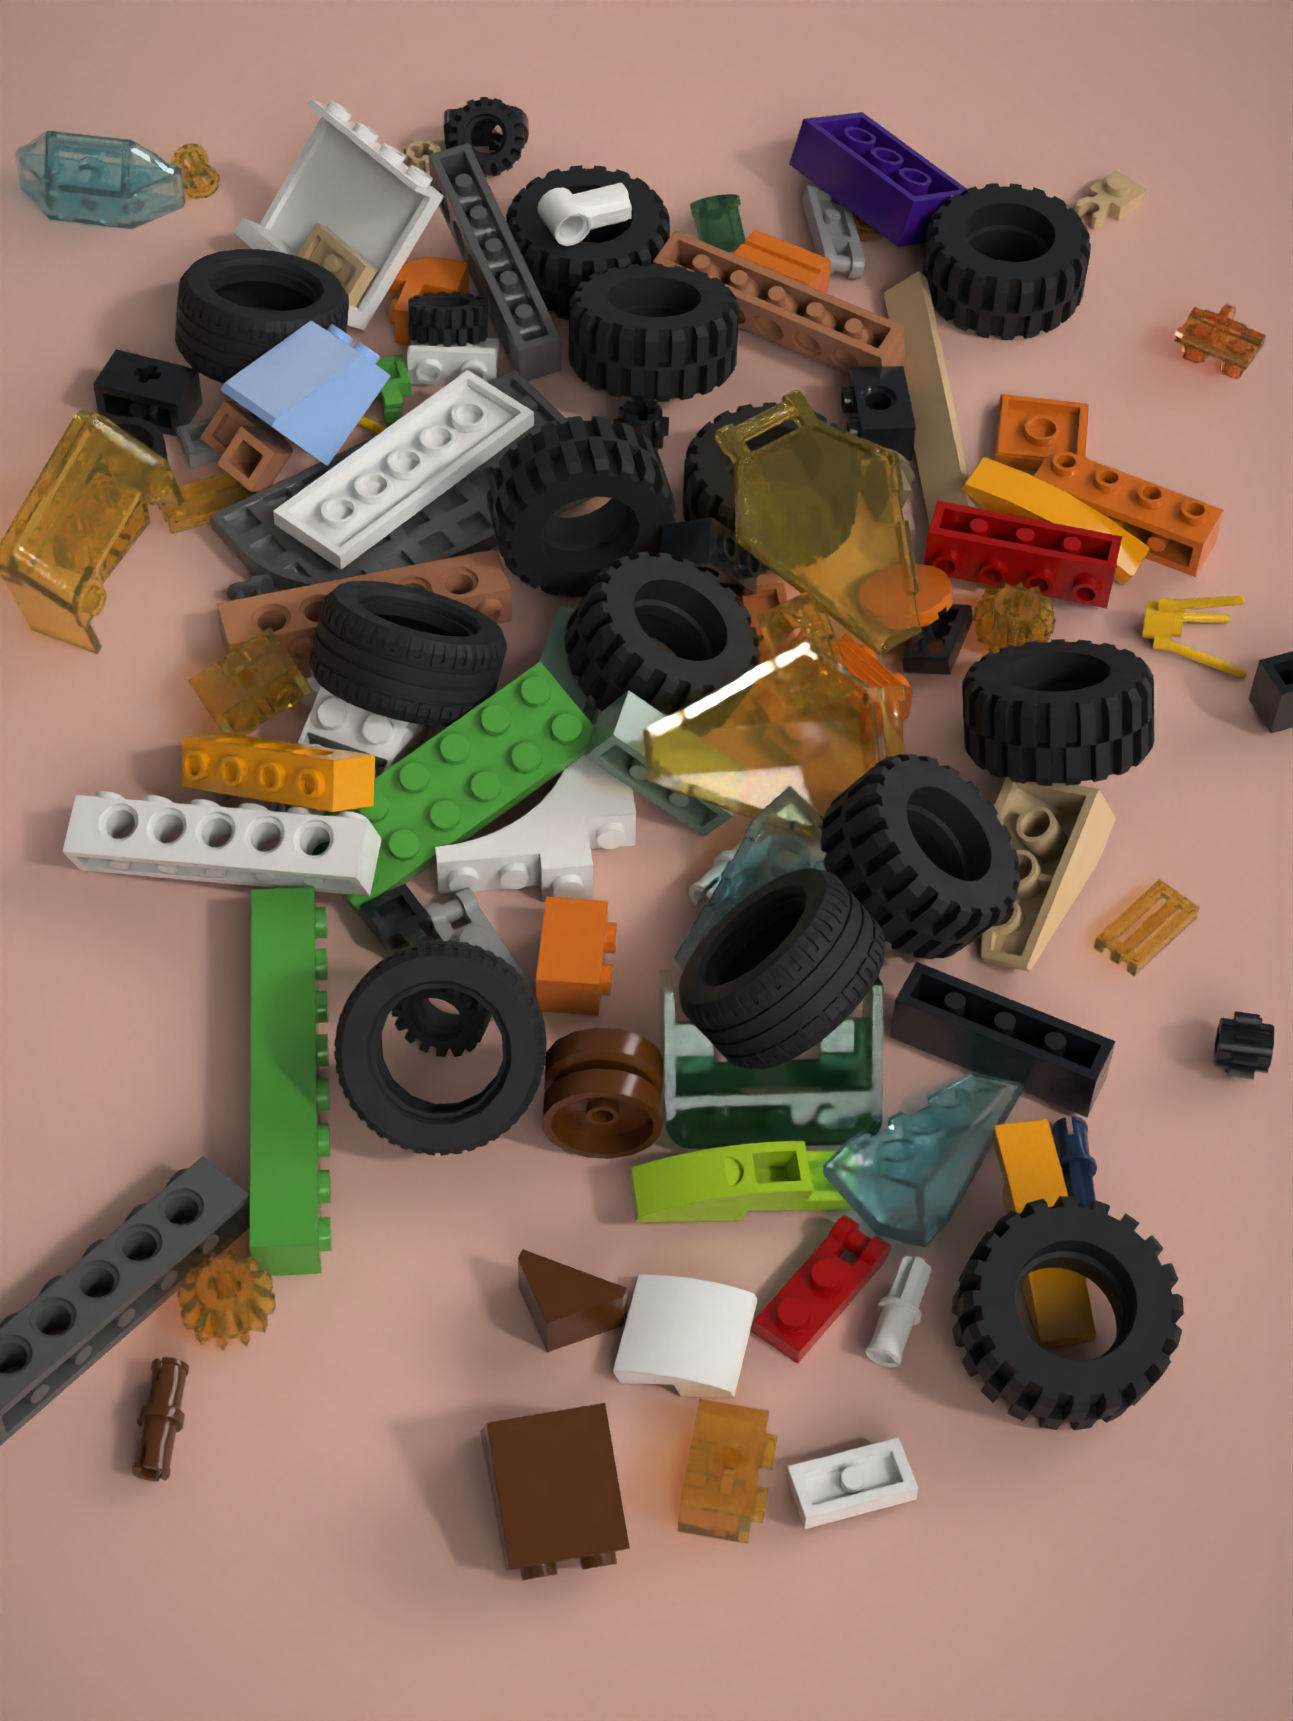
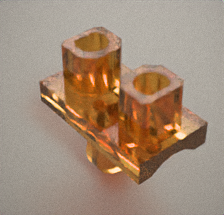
[1174,303,1266,379]

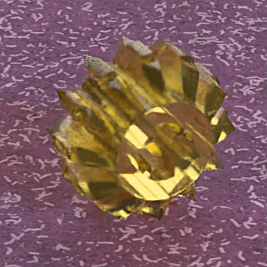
[973,580,1056,653]
[177,1249,276,1351]

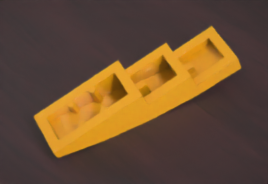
[961,457,1150,585]
[992,1119,1096,1348]

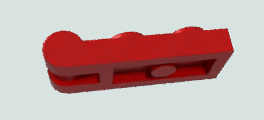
[752,1215,892,1364]

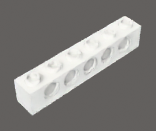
[62,791,382,896]

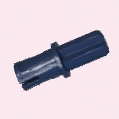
[1052,1116,1097,1208]

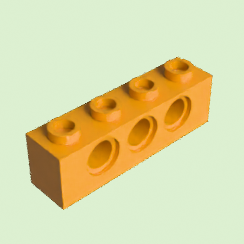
[181,732,375,812]

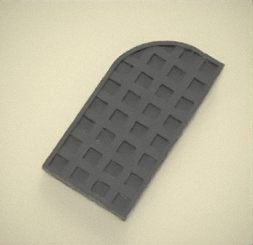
[210,370,594,590]

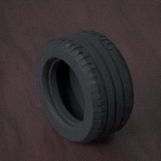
[175,249,349,384]
[309,581,507,727]
[679,868,885,1070]
[334,939,547,1156]

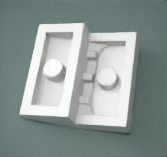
[613,1274,758,1398]

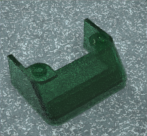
[659,970,883,1149]

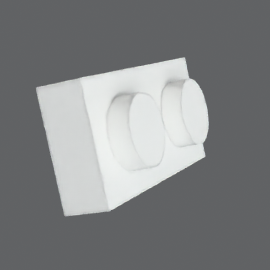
[786,1437,919,1529]

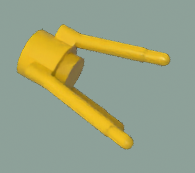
[1142,595,1247,678]

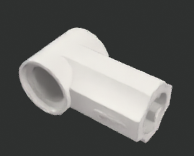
[537,182,632,246]

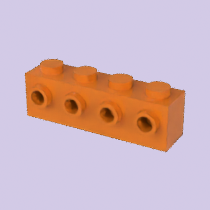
[1034,446,1224,577]

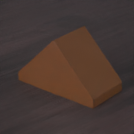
[518,1249,627,1352]

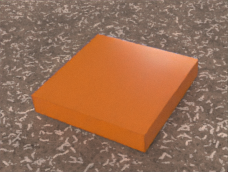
[994,394,1089,471]

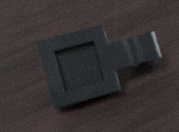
[360,884,432,952]

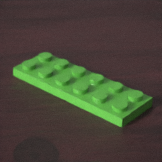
[312,661,595,917]

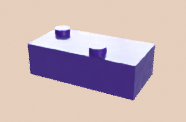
[789,112,967,247]

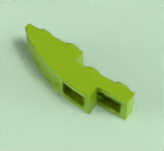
[628,1141,859,1222]

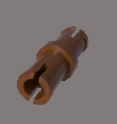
[132,1357,189,1481]

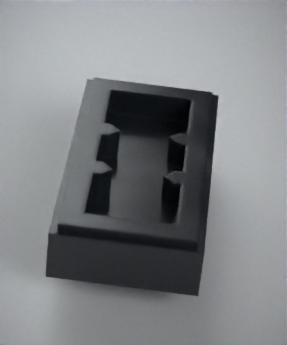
[902,604,974,675]

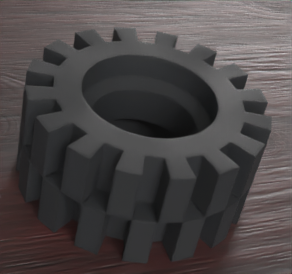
[448,97,525,177]
[408,292,488,347]
[392,988,492,1057]

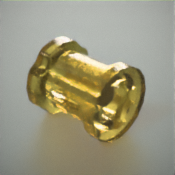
[171,143,220,199]

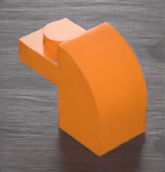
[389,257,470,345]

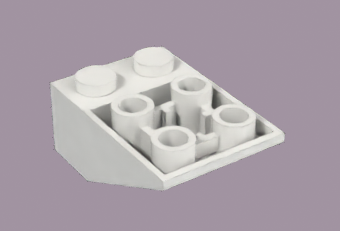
[270,686,425,815]

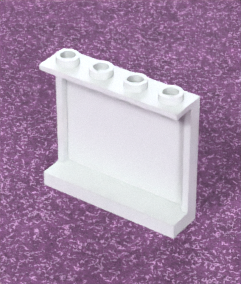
[234,99,444,330]

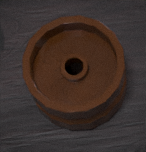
[542,1028,663,1159]

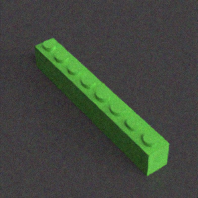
[249,887,332,1277]

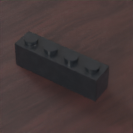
[890,962,1116,1117]

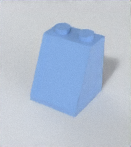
[220,320,390,466]

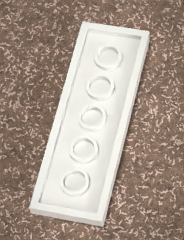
[273,370,534,570]

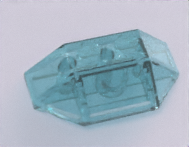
[15,130,186,229]

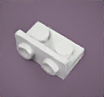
[407,338,500,386]

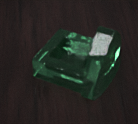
[690,194,745,252]

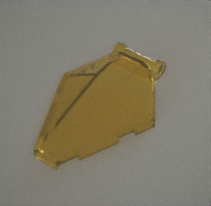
[715,389,923,655]
[643,641,905,843]

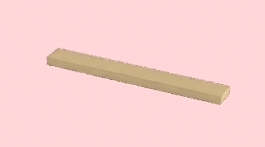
[884,271,976,527]

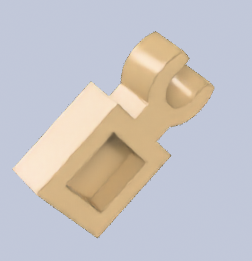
[1075,170,1147,230]

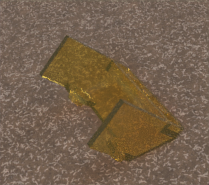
[0,409,184,654]

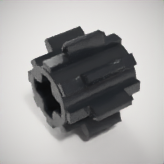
[613,399,669,451]
[1213,1011,1275,1079]

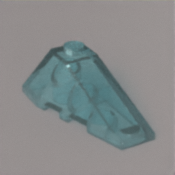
[823,1072,1022,1248]

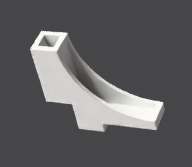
[435,724,636,902]

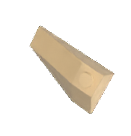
[981,777,1116,972]

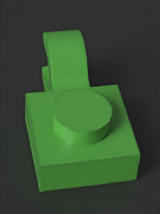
[374,354,412,427]

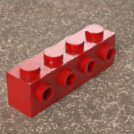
[924,500,1122,608]

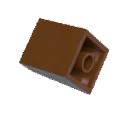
[480,1403,630,1581]

